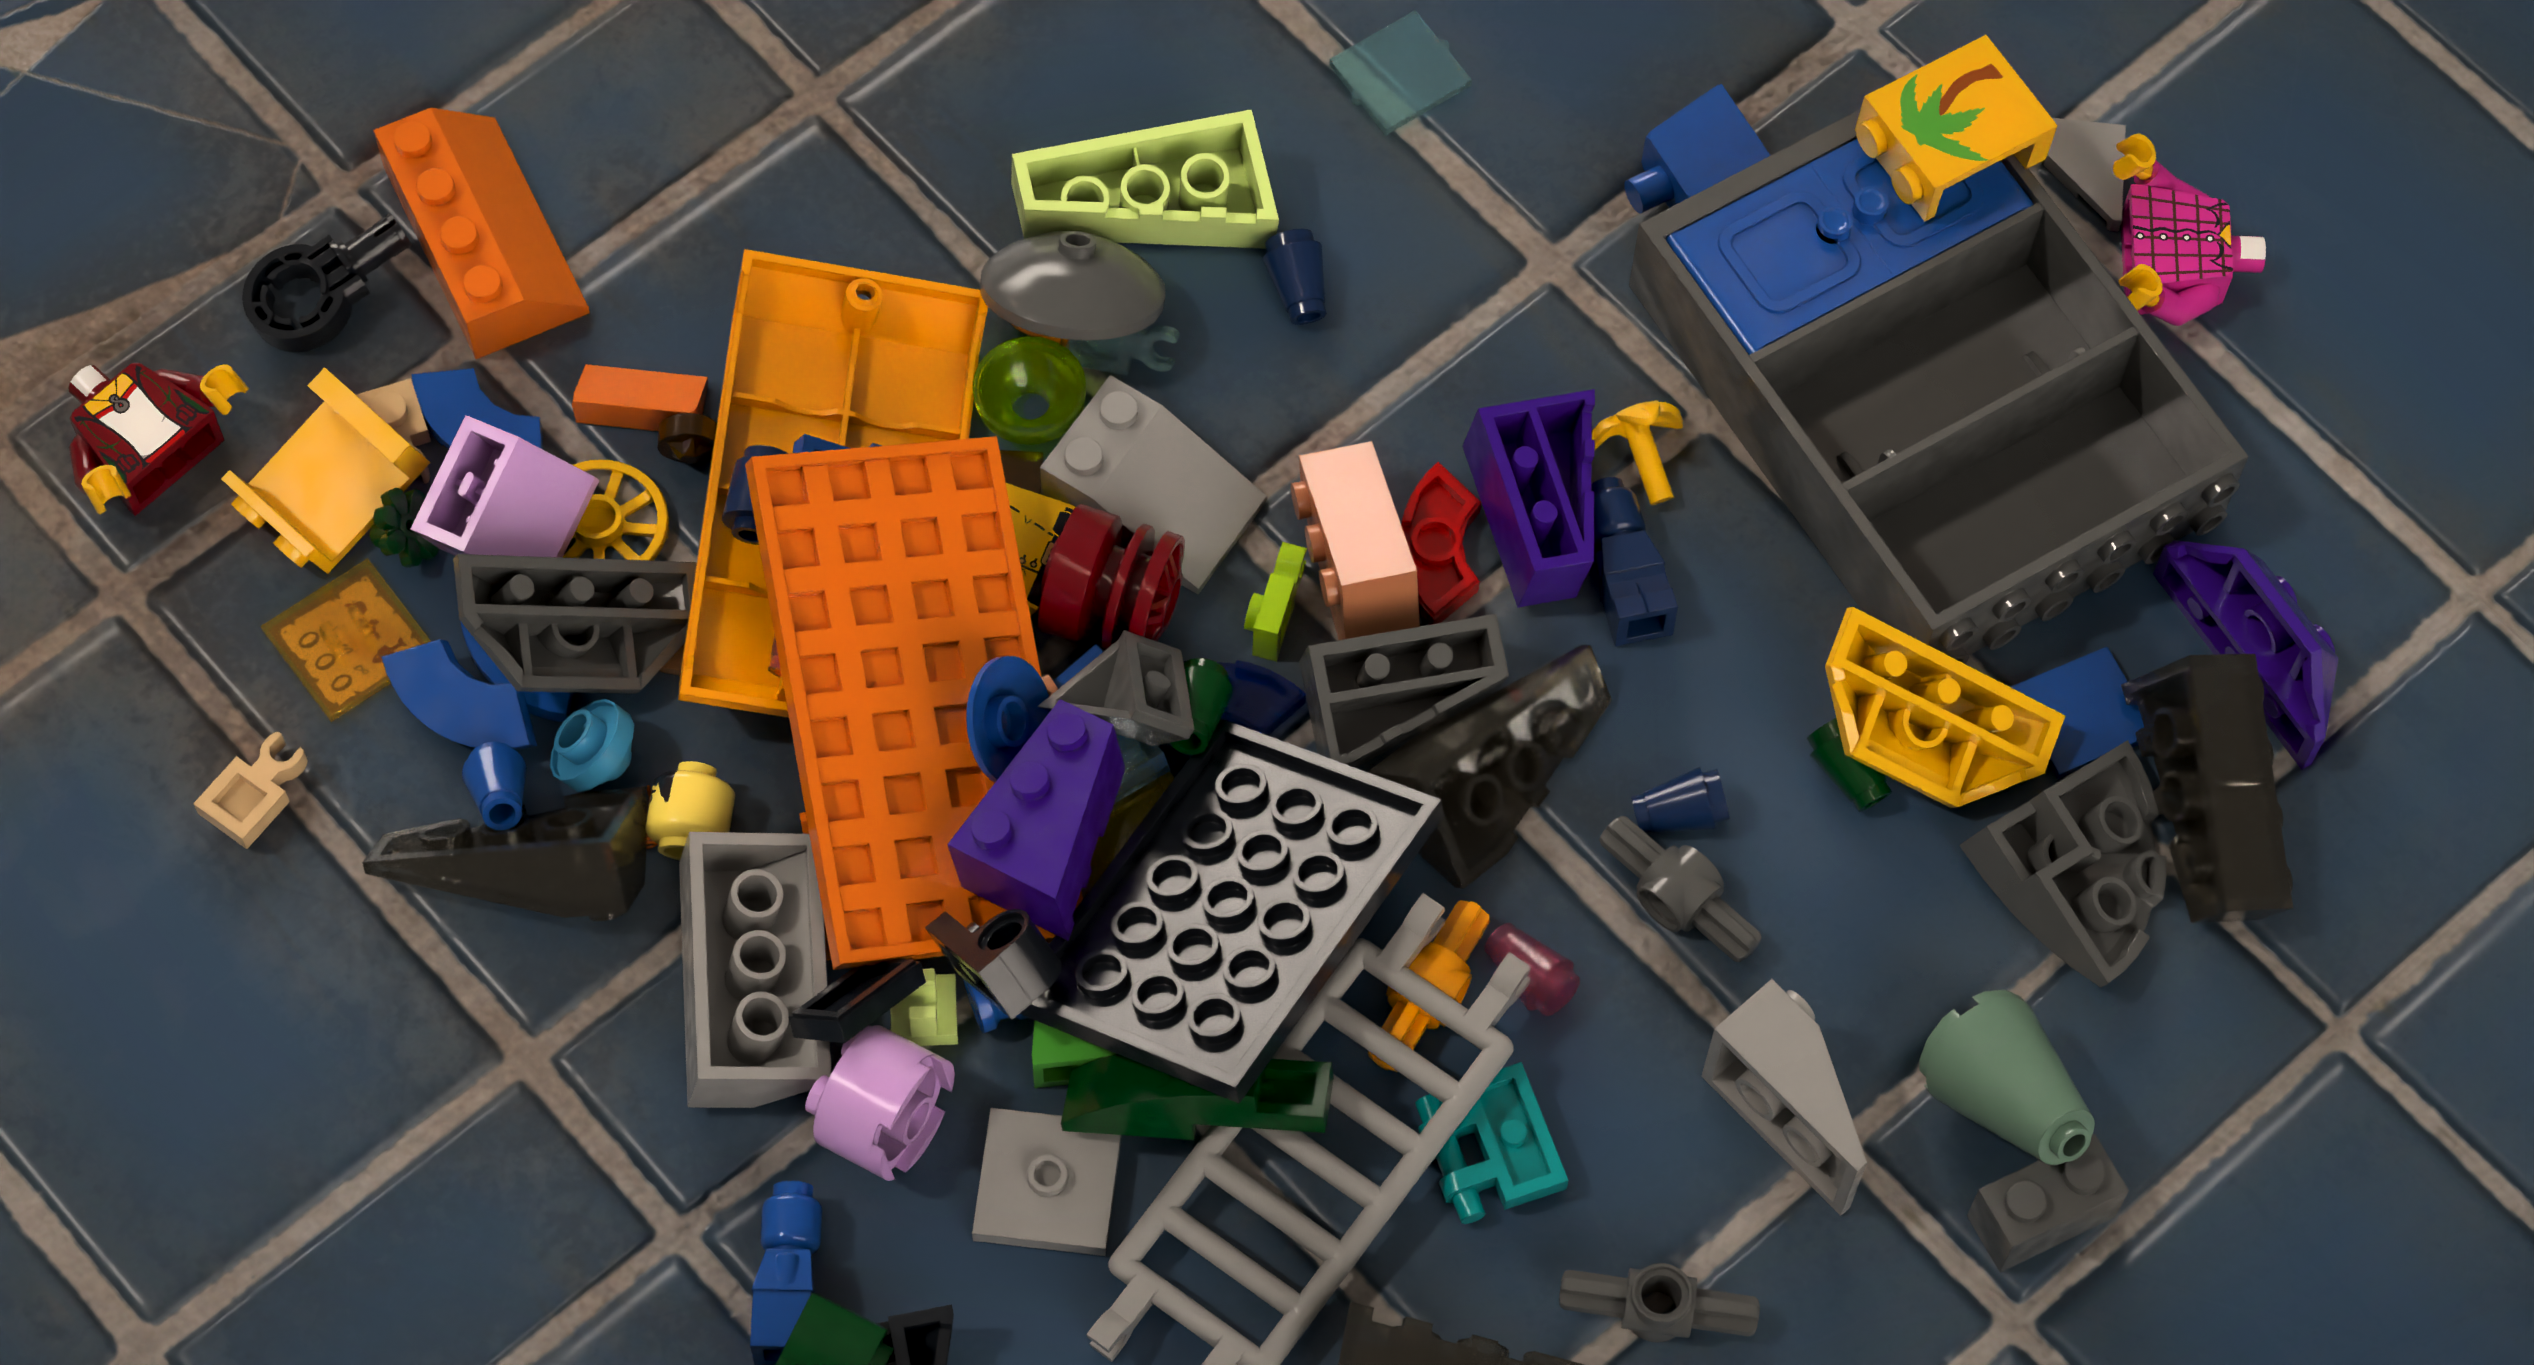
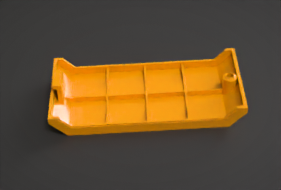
[678,249,988,718]

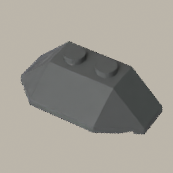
[453,554,697,694]

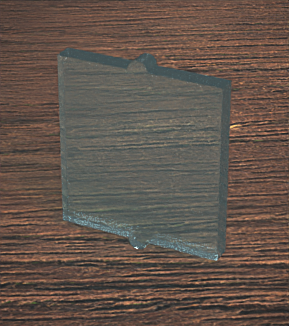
[1329,10,1472,136]

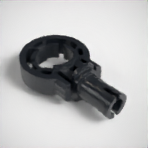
[242,213,412,352]

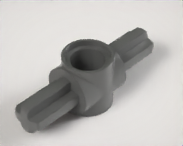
[1599,816,1762,962]
[1559,1263,1760,1343]

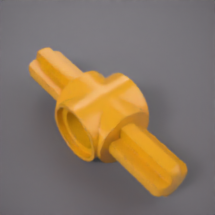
[1368,900,1490,1072]

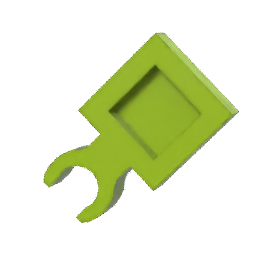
[1244,542,1307,662]

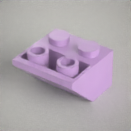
[410,415,600,558]

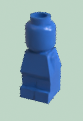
[750,1181,822,1365]

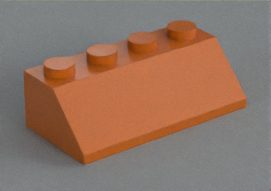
[373,107,590,360]

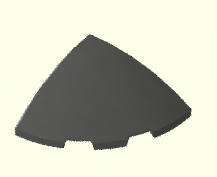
[1959,740,2167,988]

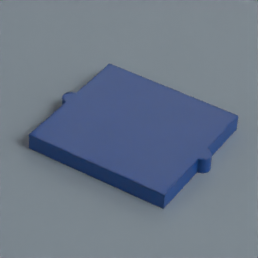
[2011,647,2158,779]

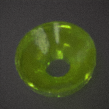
[973,336,1087,445]

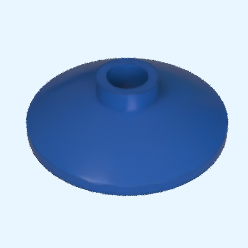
[966,656,1050,783]

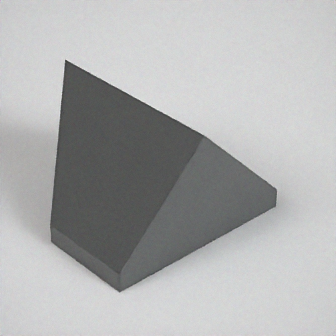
[1037,630,1194,746]

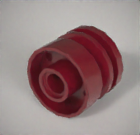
[1038,504,1185,651]

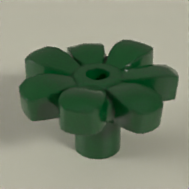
[370,488,439,568]

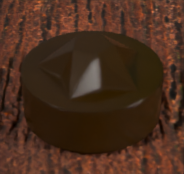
[657,413,717,464]

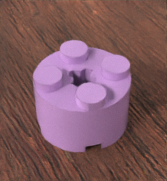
[805,1025,955,1181]

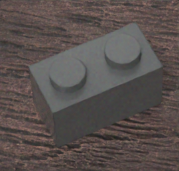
[1967,1134,2129,1273]

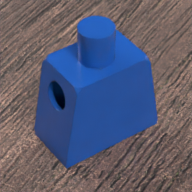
[1624,84,1771,214]

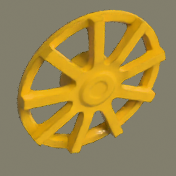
[563,460,669,561]

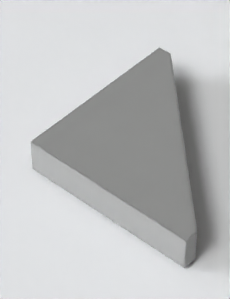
[2044,118,2126,231]

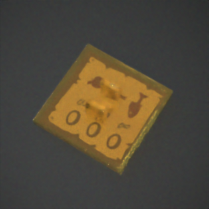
[260,558,431,722]

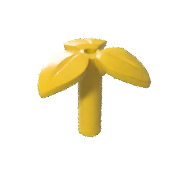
[1592,400,1683,505]

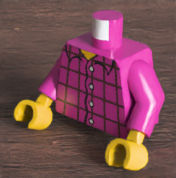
[2113,133,2266,326]

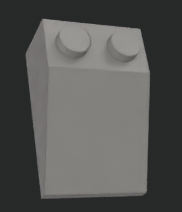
[1040,375,1267,595]
[1701,979,1867,1216]

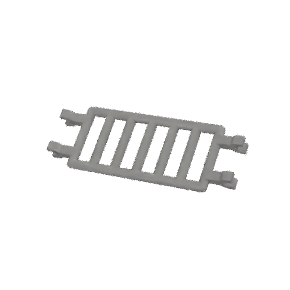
[1087,893,1531,1365]

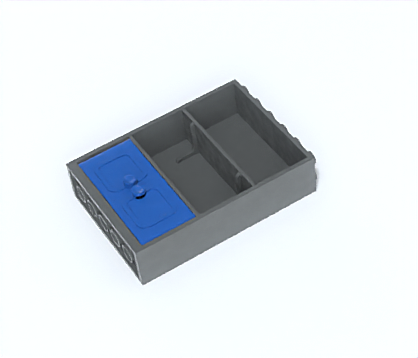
[1629,109,2249,664]

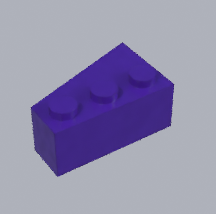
[1462,389,1595,608]
[947,699,1126,941]

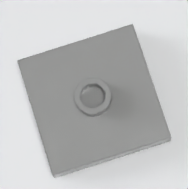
[972,1108,1122,1256]

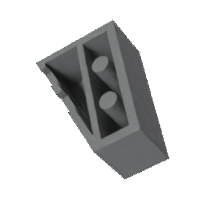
[1299,614,1509,768]

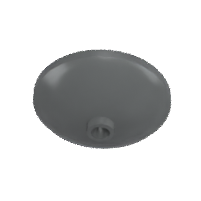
[980,231,1166,340]

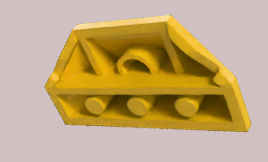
[1825,607,2065,808]

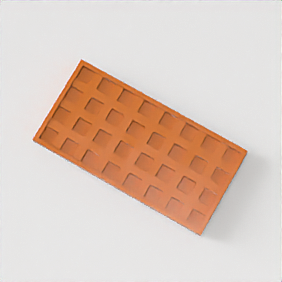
[745,436,1083,970]

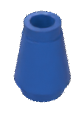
[462,742,527,830]

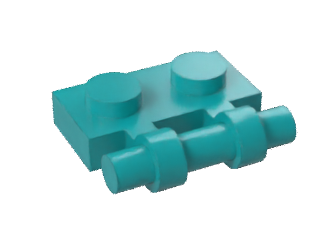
[1415,1062,1569,1224]

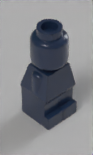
[1591,477,1678,647]

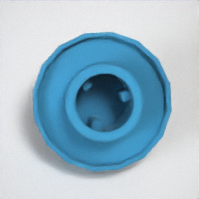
[550,699,634,792]

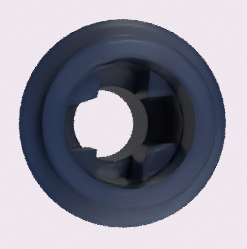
[1263,229,1327,325]
[1631,767,1730,833]

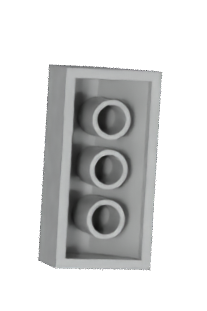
[679,832,831,1108]

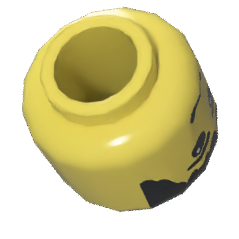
[645,761,735,860]

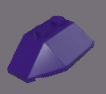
[2153,540,2339,770]

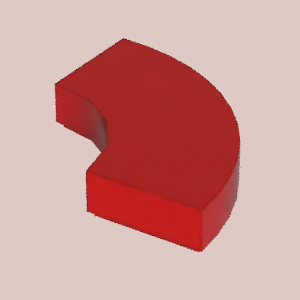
[1401,462,1481,625]

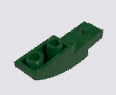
[1061,1054,1334,1140]

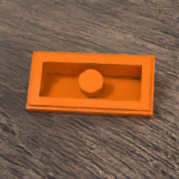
[572,364,709,431]

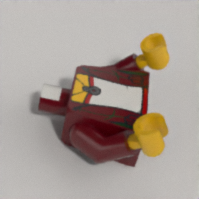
[68,363,249,516]

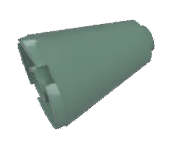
[1919,990,2095,1165]

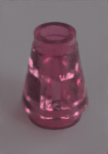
[1484,923,1580,1016]

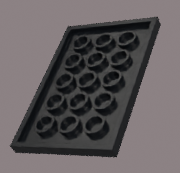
[1020,718,1444,1104]

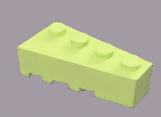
[1011,109,1279,249]

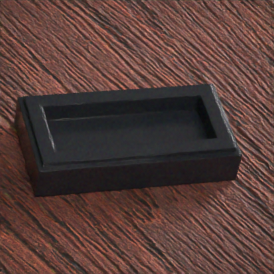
[788,958,926,1043]

